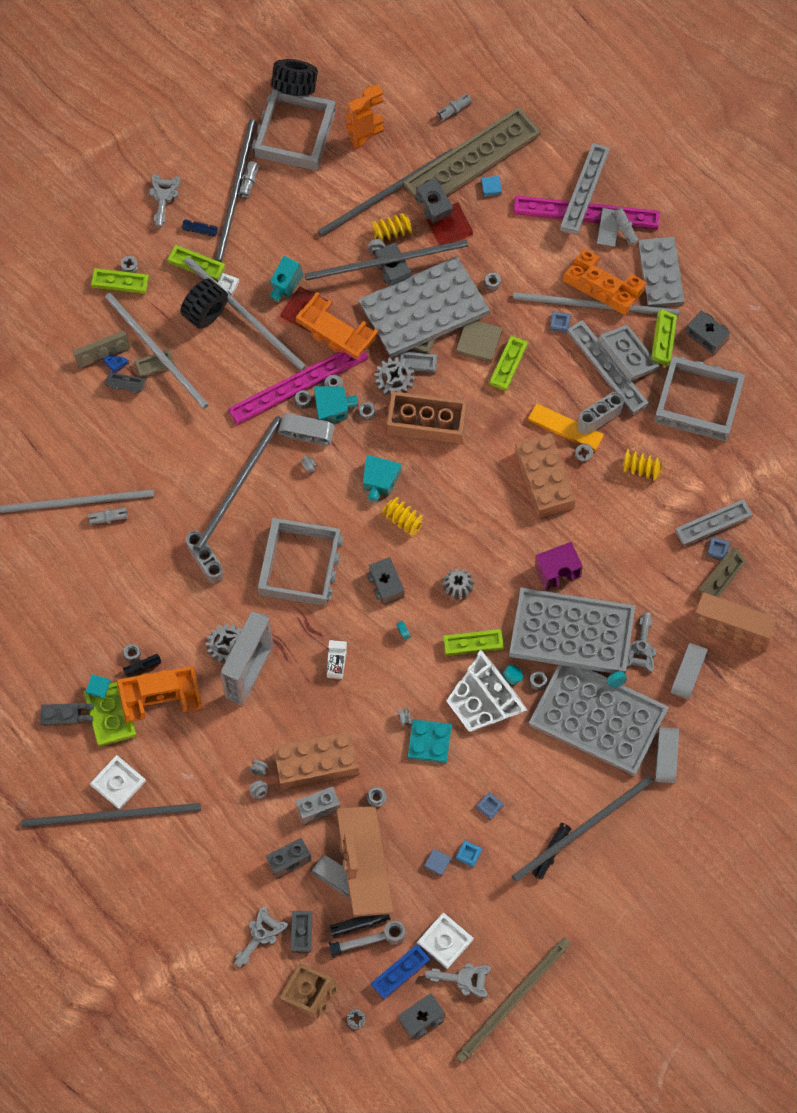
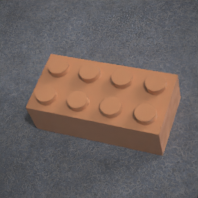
[387,391,467,444]
[515,433,576,519]
[692,592,777,652]
[273,731,359,790]

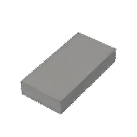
[597,208,618,248]
[399,352,437,374]

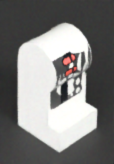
[327,640,347,679]

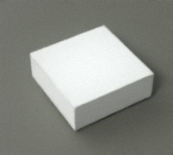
[217,273,239,296]

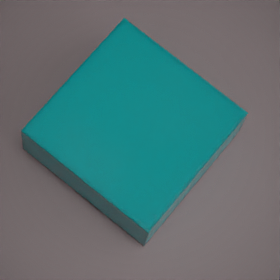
[86,674,111,699]

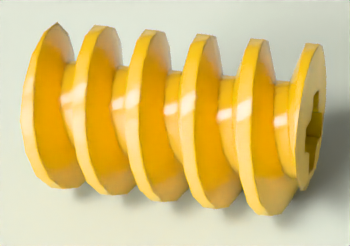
[371,213,412,242]
[623,448,664,481]
[381,497,423,537]

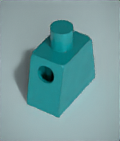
[269,255,304,302]
[314,386,358,423]
[363,455,402,502]

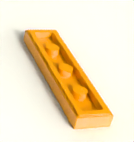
[528,403,604,452]

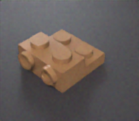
[280,963,338,1019]

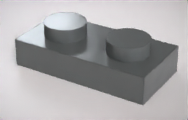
[105,372,147,393]
[291,911,313,953]

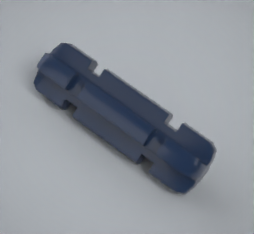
[182,219,218,237]

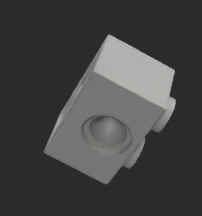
[296,786,340,825]

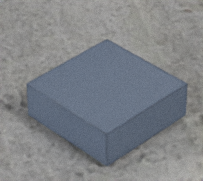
[550,311,571,333]
[707,537,730,561]
[476,792,504,820]
[424,849,451,877]

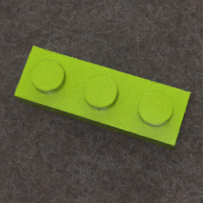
[168,245,226,282]
[91,268,149,294]
[651,309,677,366]
[489,336,528,391]
[443,629,504,656]

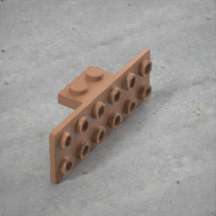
[336,806,393,917]

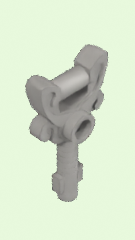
[150,174,181,228]
[626,612,656,673]
[234,906,288,968]
[425,963,491,999]

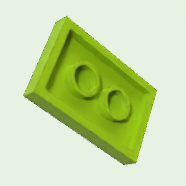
[84,682,137,747]

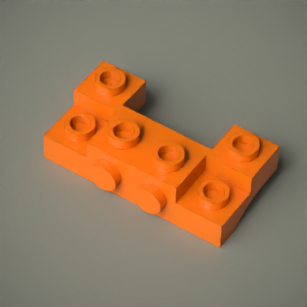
[344,84,384,149]
[563,248,647,315]
[296,292,378,361]
[117,666,203,723]

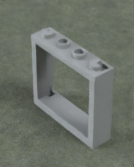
[252,88,336,171]
[654,356,745,442]
[258,518,344,606]
[220,611,274,706]

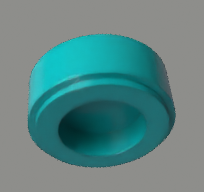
[396,620,411,640]
[503,664,523,685]
[607,671,627,689]

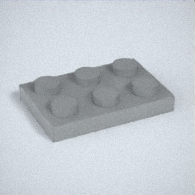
[598,325,660,381]

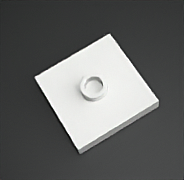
[90,755,146,810]
[417,912,474,970]

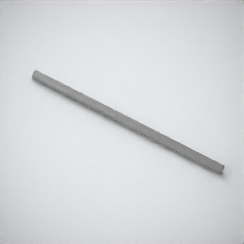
[184,257,306,371]
[513,292,679,317]
[105,293,209,409]
[0,489,155,513]

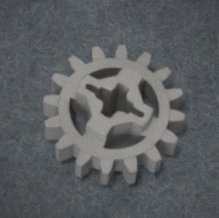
[374,357,415,396]
[206,623,242,665]

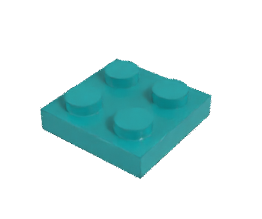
[408,719,452,764]

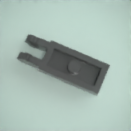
[40,703,94,726]

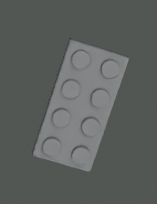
[638,237,684,307]

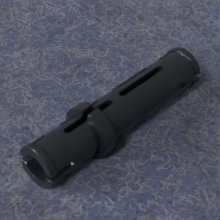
[532,823,571,880]
[329,914,391,938]

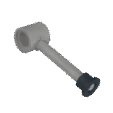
[328,921,406,958]

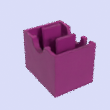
[535,542,583,590]

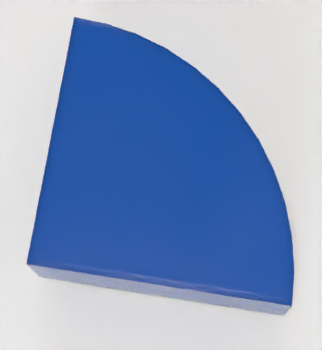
[102,356,129,373]

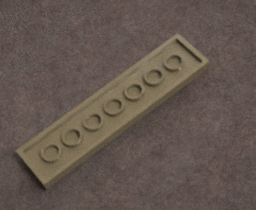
[404,107,541,209]

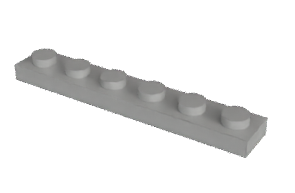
[560,143,610,236]
[567,320,648,415]

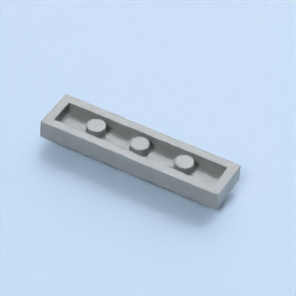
[675,499,752,547]

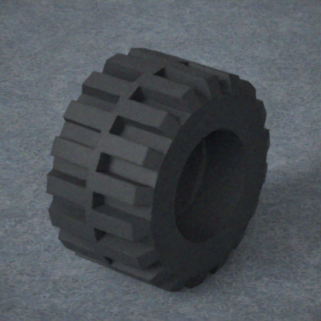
[271,59,318,96]
[180,278,228,329]

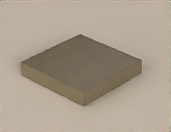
[456,321,502,363]

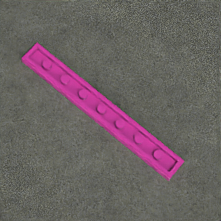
[513,195,660,230]
[228,351,368,426]

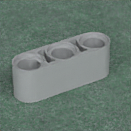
[577,392,625,434]
[278,413,335,445]
[186,531,224,584]
[671,643,708,700]
[655,727,679,784]
[311,855,350,899]

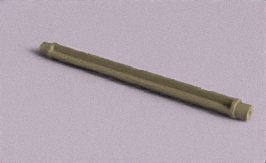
[456,938,571,1063]

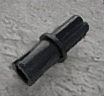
[123,654,162,678]

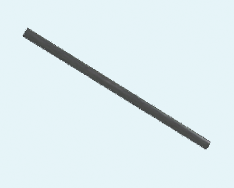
[215,119,256,263]
[317,148,453,237]
[305,240,468,281]
[194,416,282,552]
[512,775,654,882]
[22,803,201,827]

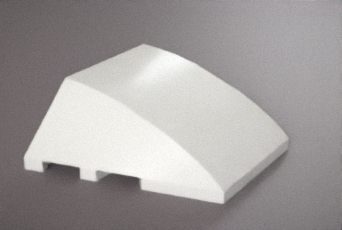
[447,649,528,732]

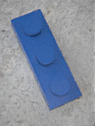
[371,945,430,1000]

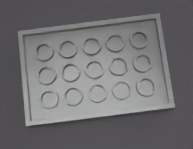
[358,256,490,358]
[509,588,635,673]
[528,665,669,776]

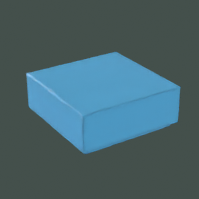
[481,176,502,197]
[456,840,482,868]

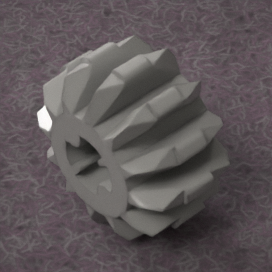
[442,567,475,601]

